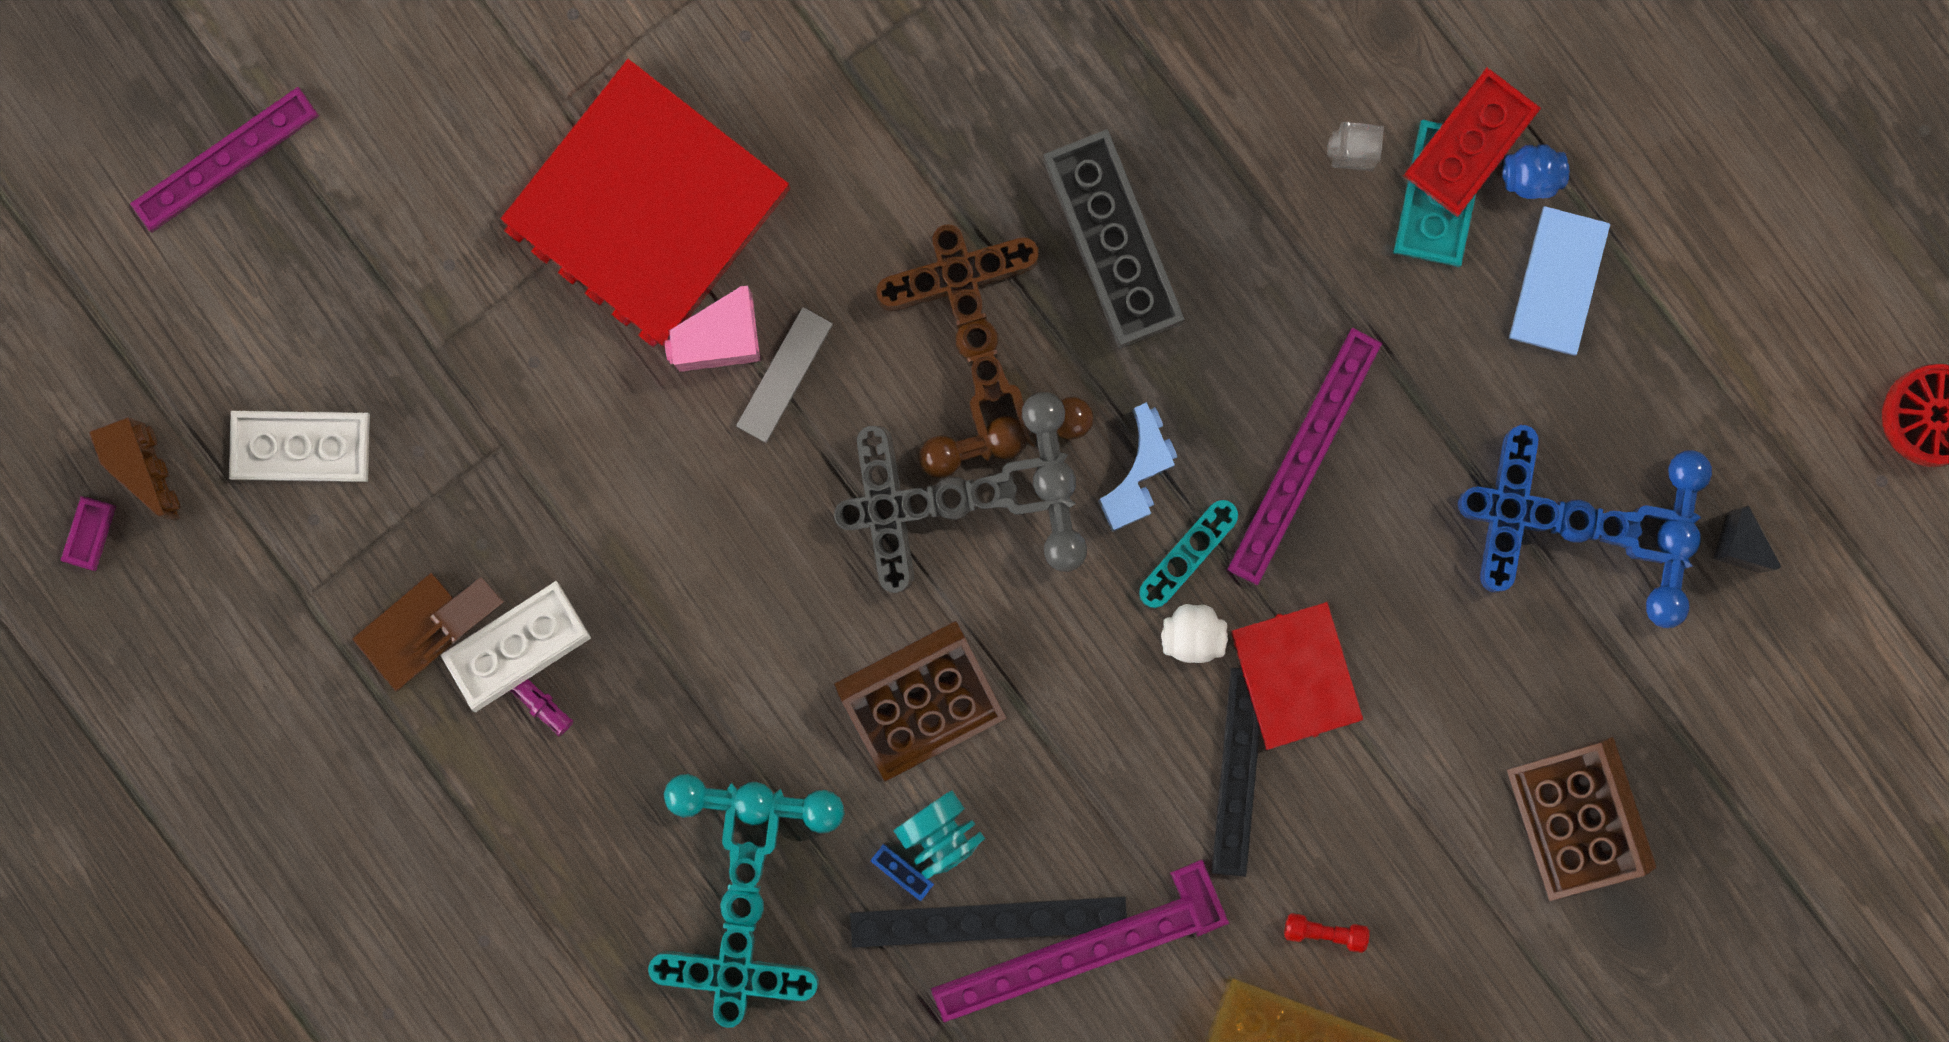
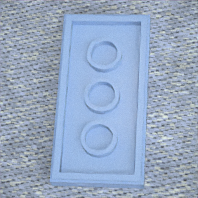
[1509,206,1610,356]

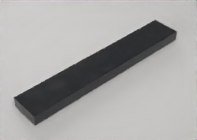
[1211,668,1260,877]

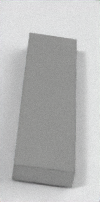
[736,307,833,443]

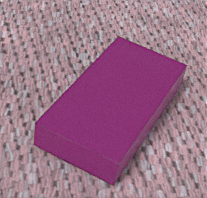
[60,496,116,571]
[1170,859,1229,937]

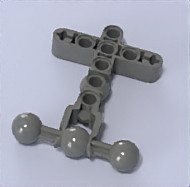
[834,392,1087,593]

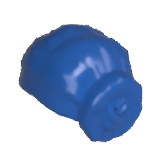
[1502,144,1570,199]

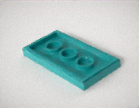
[1393,120,1476,267]

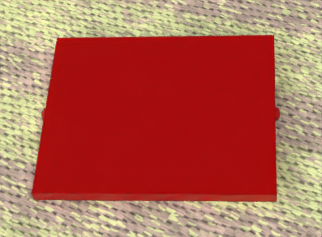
[1230,602,1363,750]

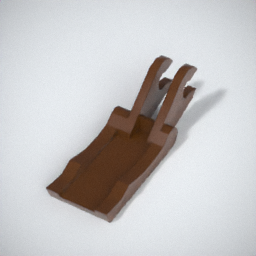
[410,577,504,664]

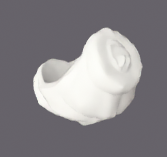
[1161,604,1228,663]

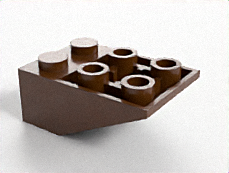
[89,417,181,521]

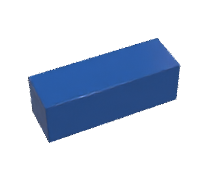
[870,844,934,901]

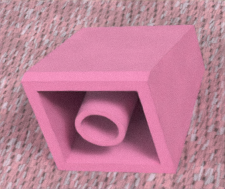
[665,286,761,372]

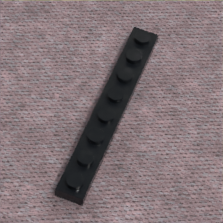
[850,896,1127,948]

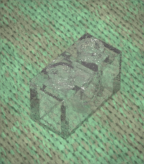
[1327,122,1384,171]

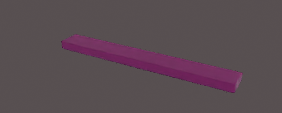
[1227,328,1382,586]
[931,895,1204,1022]

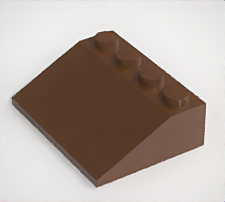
[834,621,1007,782]
[1507,736,1657,901]

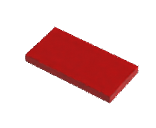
[1403,67,1541,217]

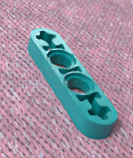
[1139,500,1238,608]

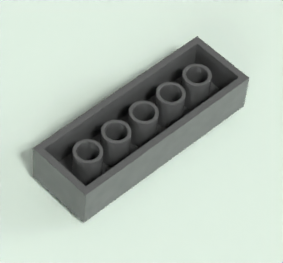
[1043,129,1185,349]

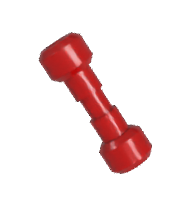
[1284,913,1370,953]

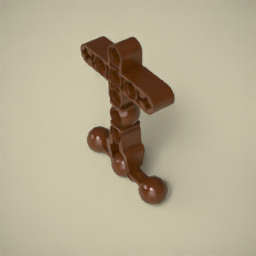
[876,224,1094,479]

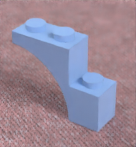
[1099,402,1177,532]

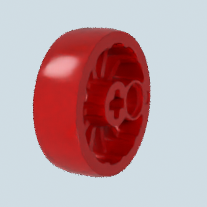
[1882,363,1949,467]

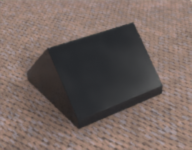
[1713,505,1782,573]

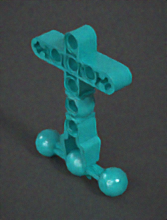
[648,774,845,1028]

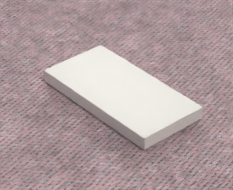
[229,411,370,482]
[441,581,591,712]

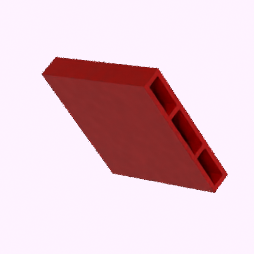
[501,59,791,348]

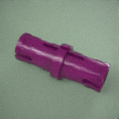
[510,679,574,737]

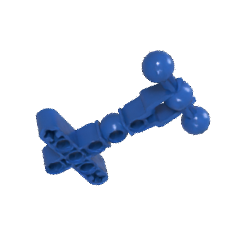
[1458,425,1712,628]

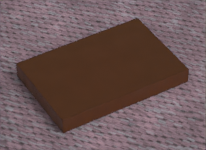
[352,573,475,692]

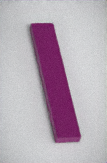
[130,87,319,233]

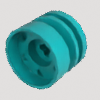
[893,790,985,879]

